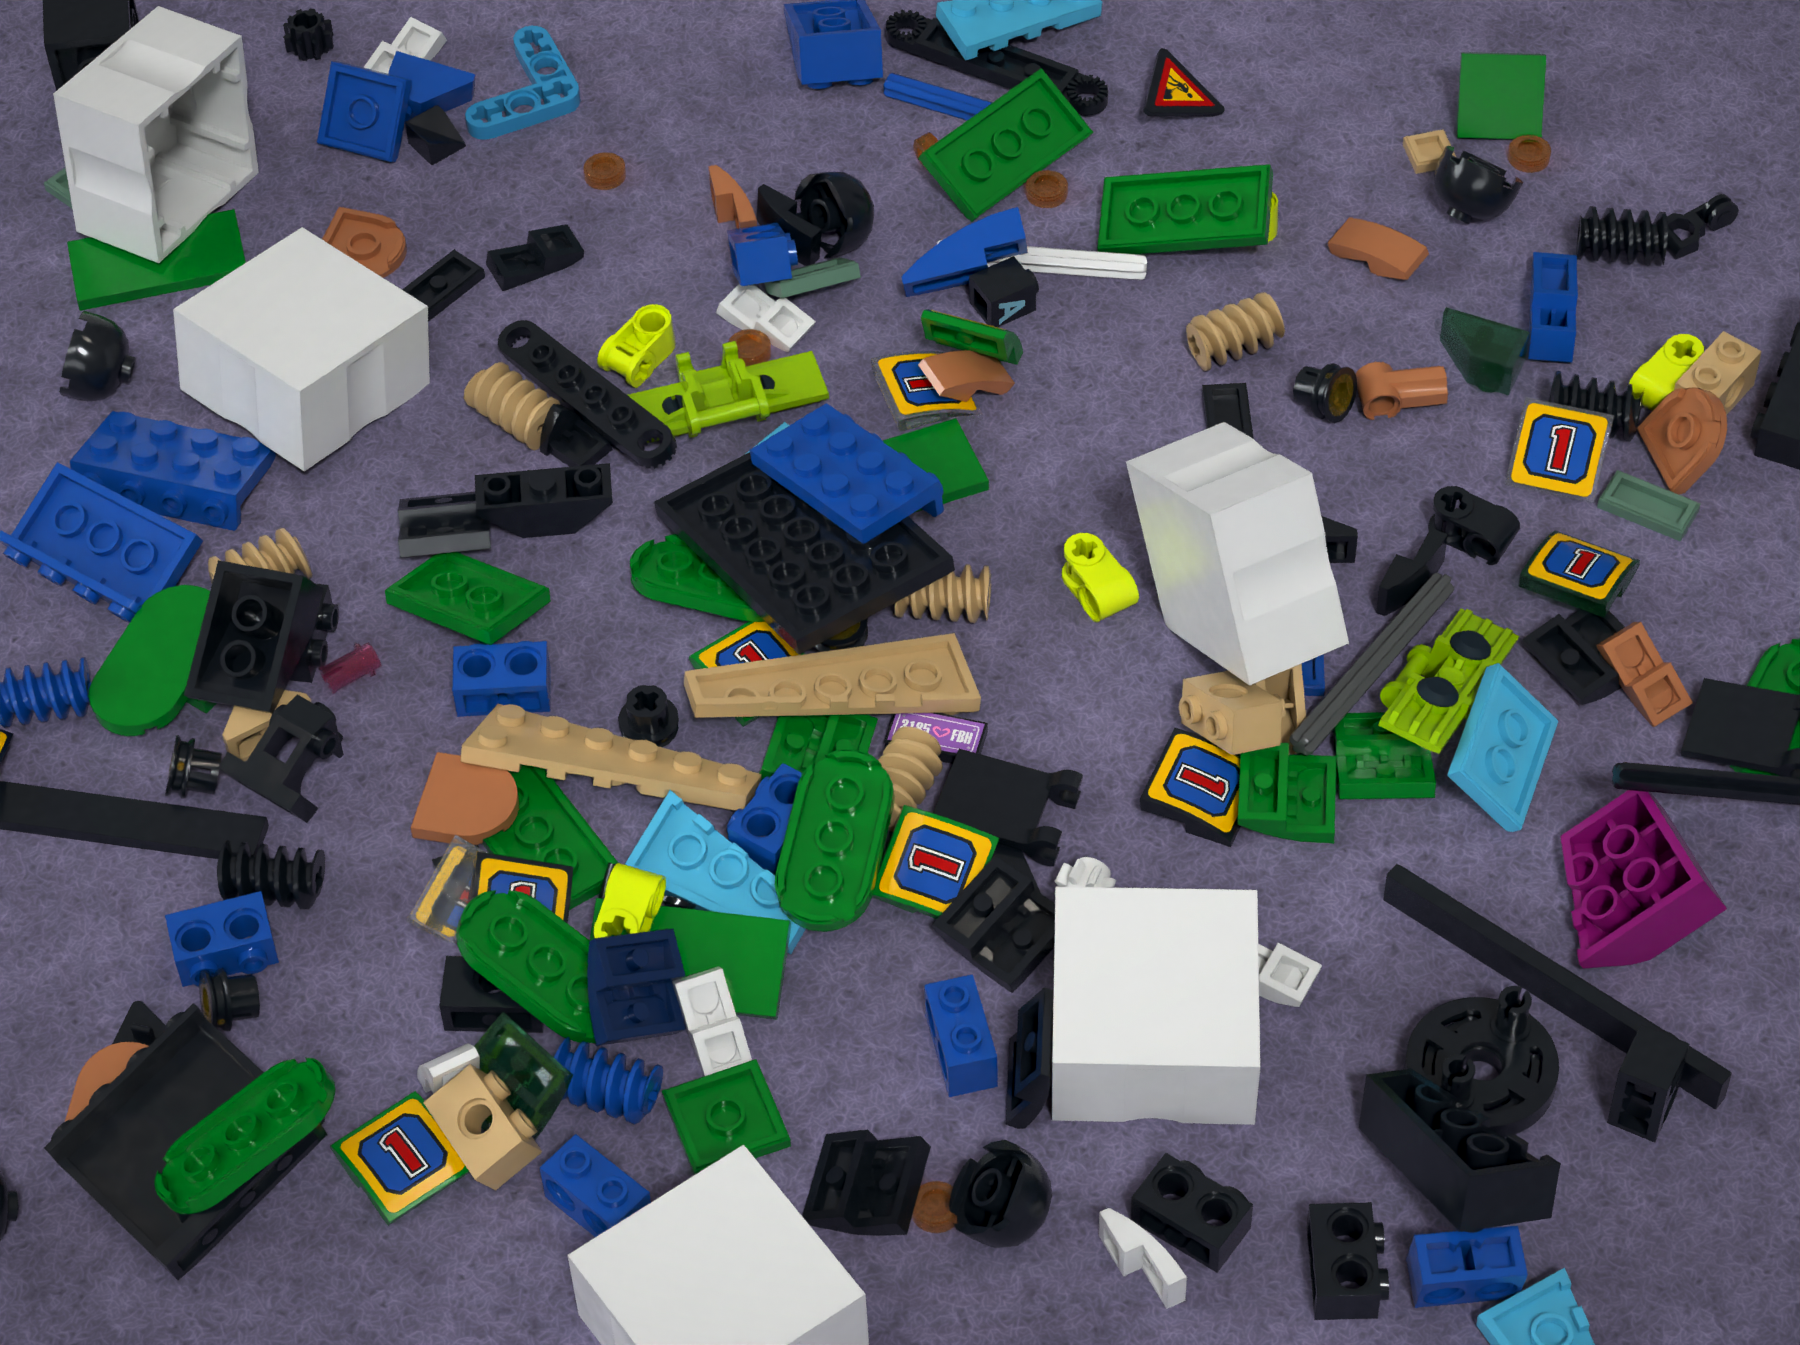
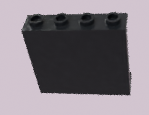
[44,1003,328,1280]

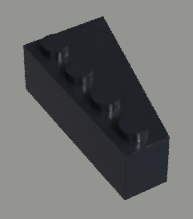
[1750,322,1800,470]
[1359,1068,1561,1233]

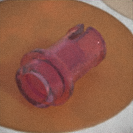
[318,642,382,694]

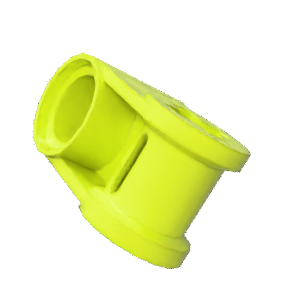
[597,304,676,388]
[1629,334,1704,411]
[1062,533,1139,622]
[594,863,666,938]

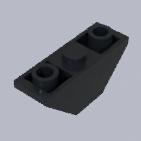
[475,463,613,538]

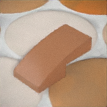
[708,165,757,229]
[1327,217,1429,280]
[918,350,1015,402]
[1596,622,1693,727]

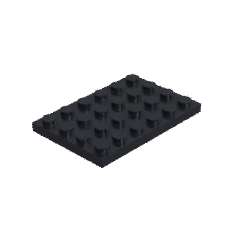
[654,452,955,654]

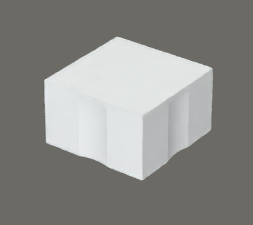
[53,6,259,263]
[173,227,430,472]
[1126,422,1349,686]
[1052,886,1260,1125]
[567,1145,869,1345]

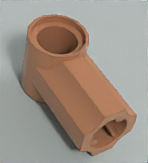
[1355,362,1448,420]

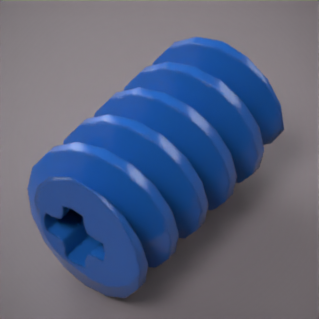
[0,657,91,728]
[553,1037,663,1124]

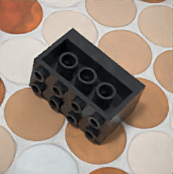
[43,0,139,91]

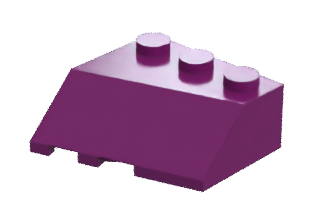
[1560,790,1727,969]

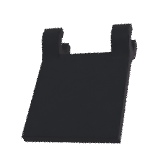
[1681,678,1800,778]
[933,748,1083,866]

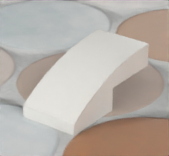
[363,17,447,74]
[716,284,816,352]
[1258,943,1322,1007]
[672,966,752,1076]
[417,1044,480,1094]
[1099,1208,1187,1309]

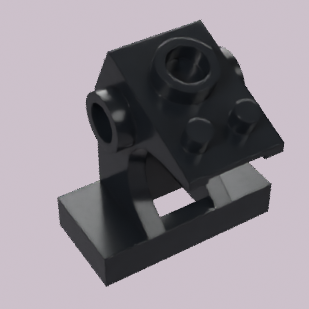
[218,694,344,823]

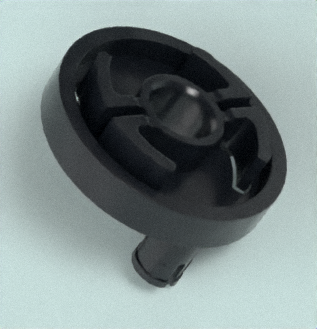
[1404,986,1559,1138]

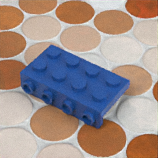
[749,403,944,544]
[70,411,276,531]
[0,462,203,623]

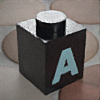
[969,256,1039,327]

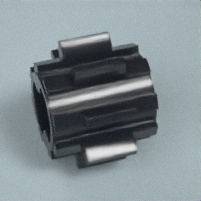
[283,8,334,61]

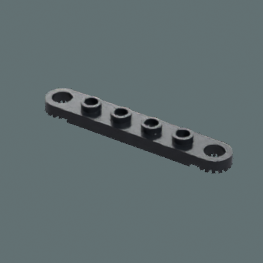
[886,10,1108,116]
[498,320,677,469]

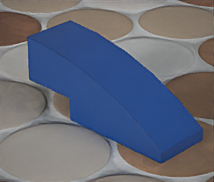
[901,207,1028,297]
[1528,252,1578,363]

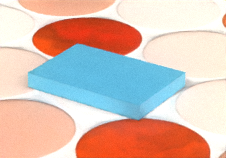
[1447,663,1558,832]

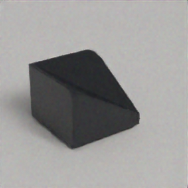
[405,105,466,165]

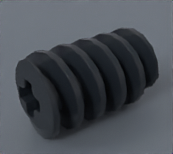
[1576,206,1669,265]
[1548,371,1645,442]
[217,840,325,909]

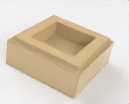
[1403,129,1456,174]

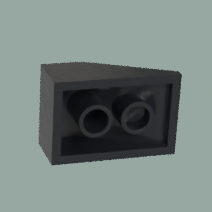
[184,560,324,714]

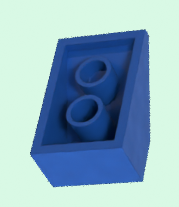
[784,0,883,89]

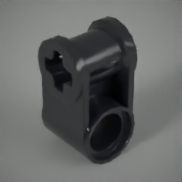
[1428,486,1520,565]

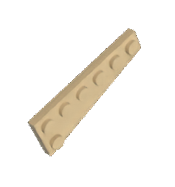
[684,633,981,718]
[461,704,762,811]

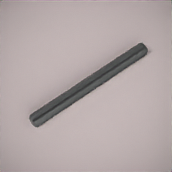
[1289,573,1454,756]

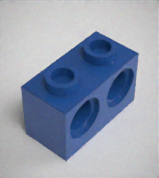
[727,223,798,286]
[452,641,551,717]
[726,763,803,875]
[165,891,279,987]
[924,974,998,1097]
[540,1134,651,1237]
[1406,1226,1528,1308]

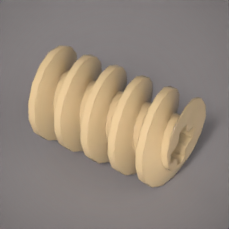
[1186,292,1285,371]
[464,362,560,450]
[208,528,312,583]
[895,564,991,623]
[878,726,943,832]

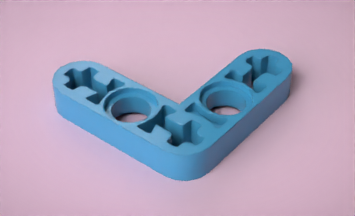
[465,25,581,140]

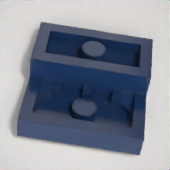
[587,929,686,1046]

